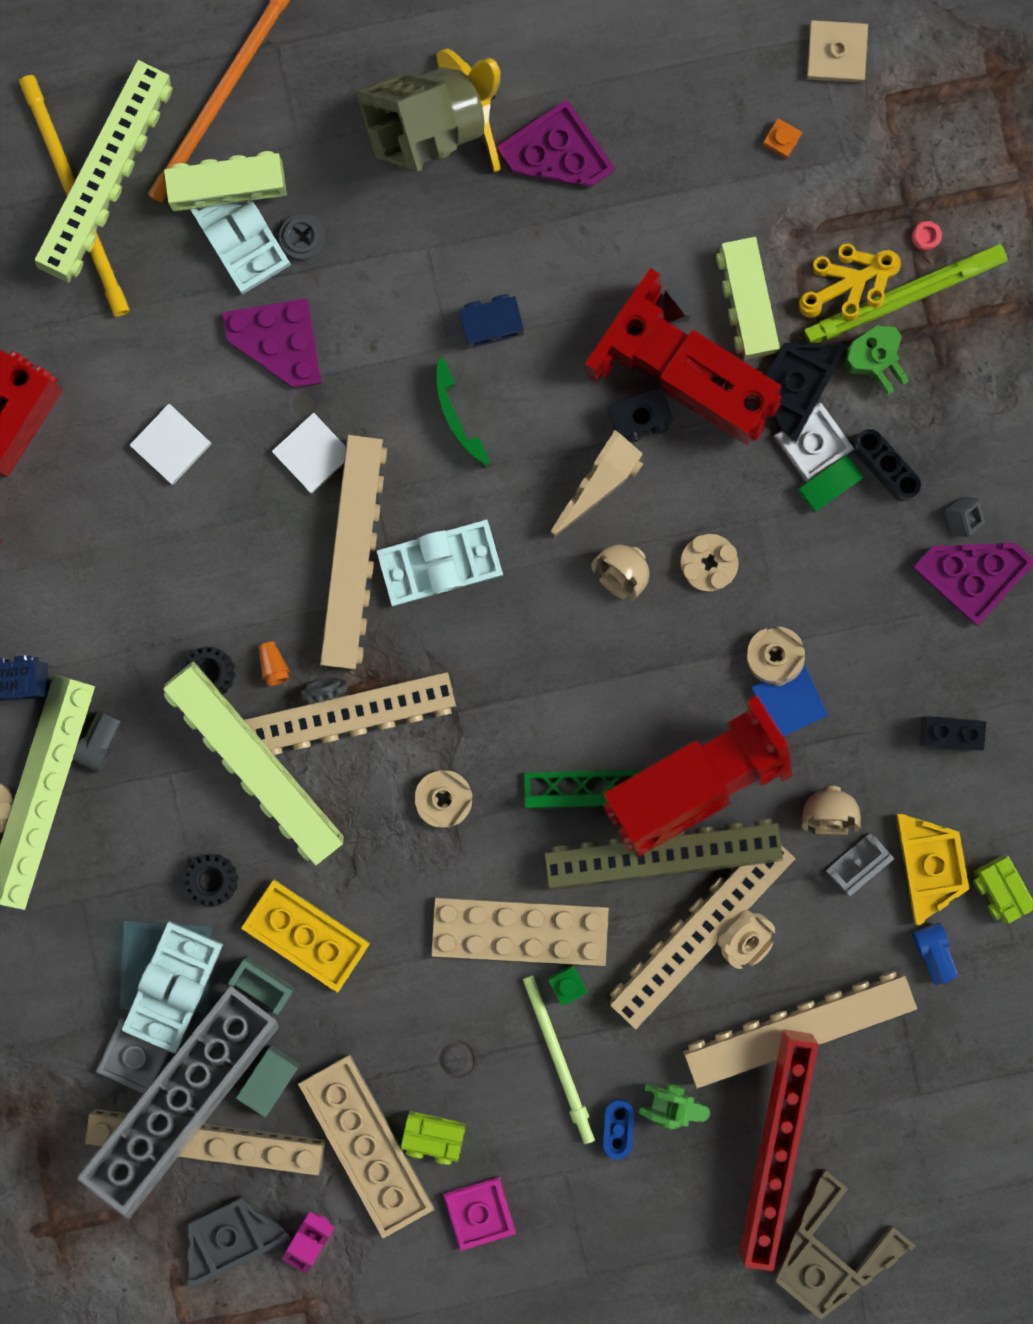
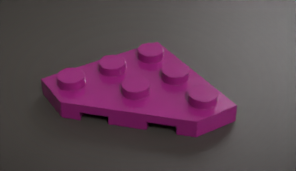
[496,99,615,188]
[223,298,322,389]
[912,542,1033,626]

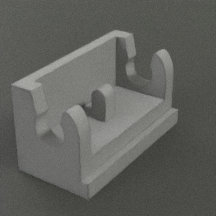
[825,833,894,896]

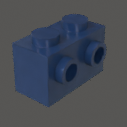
[459,294,524,349]

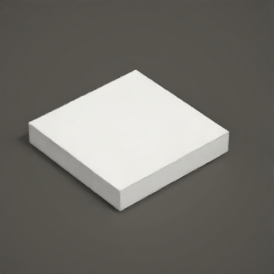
[774,403,854,483]
[130,404,212,485]
[272,413,346,494]

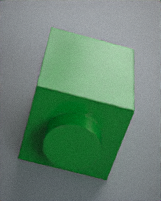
[548,964,588,1007]

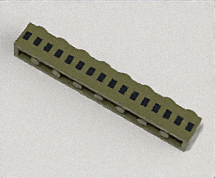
[545,819,783,890]

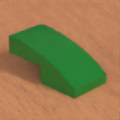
[797,455,864,513]

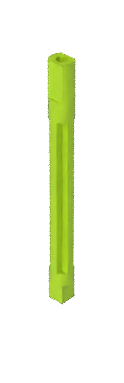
[804,244,1008,343]

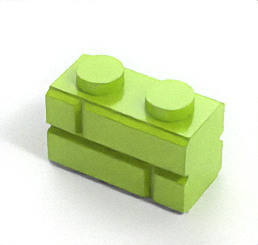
[973,855,1033,924]
[401,1111,466,1165]

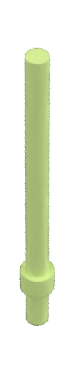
[523,975,595,1144]

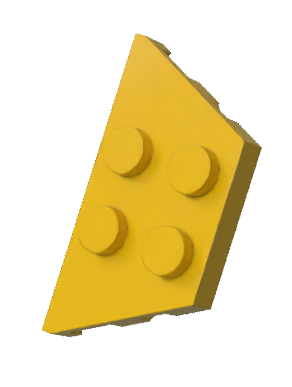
[896,814,969,925]

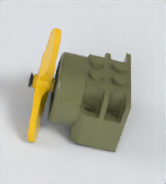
[356,48,500,173]

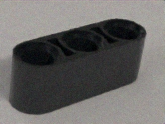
[853,429,922,501]

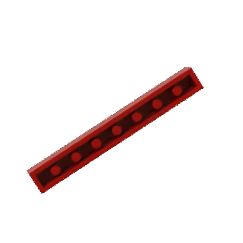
[739,1029,819,1271]

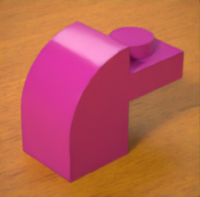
[281,1211,335,1274]

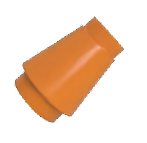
[258,642,290,686]

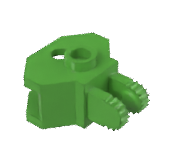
[843,325,909,395]
[639,1083,710,1129]

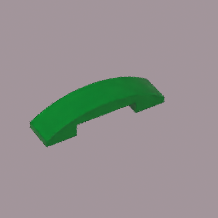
[437,357,491,468]

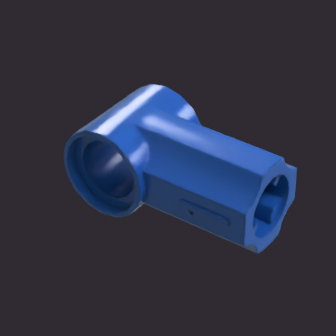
[912,922,958,985]

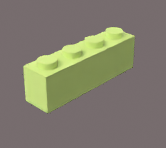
[164,151,287,211]
[716,237,780,361]

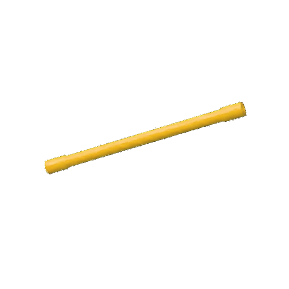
[19,75,130,317]

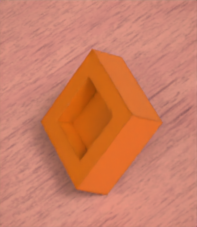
[762,118,802,159]

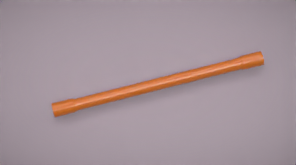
[147,0,290,204]

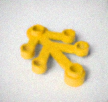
[799,244,901,321]

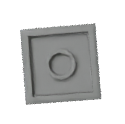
[96,1018,170,1094]

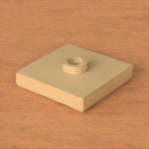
[807,20,868,83]

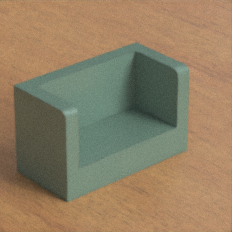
[228,957,296,1016]
[236,1045,300,1118]

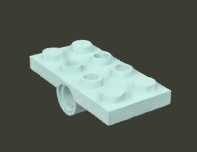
[190,201,291,295]
[377,520,503,607]
[121,921,223,1054]

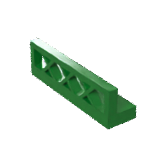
[524,769,640,808]

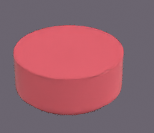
[912,221,942,252]

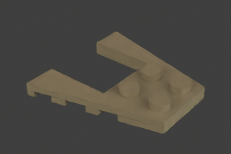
[773,1169,916,1320]

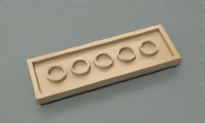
[432,897,609,966]
[298,1054,434,1238]

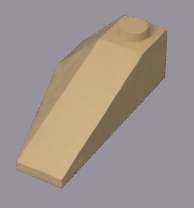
[550,431,644,537]

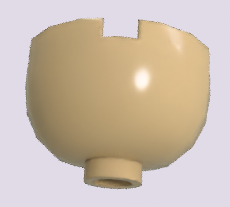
[591,544,650,601]
[802,786,861,836]

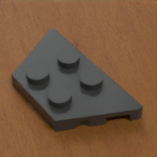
[187,1196,292,1290]

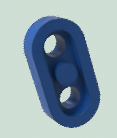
[603,1099,634,1159]

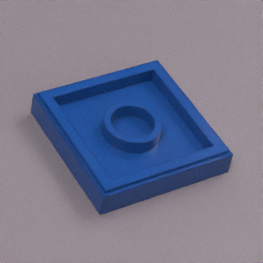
[751,664,828,736]

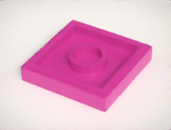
[443,1176,516,1251]

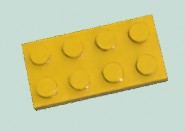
[241,879,371,993]

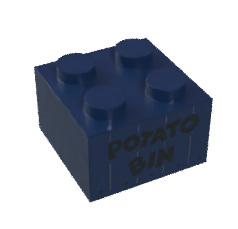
[0,656,49,701]

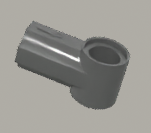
[72,711,122,773]

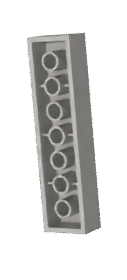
[77,986,279,1220]

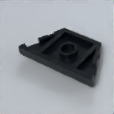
[766,343,848,444]

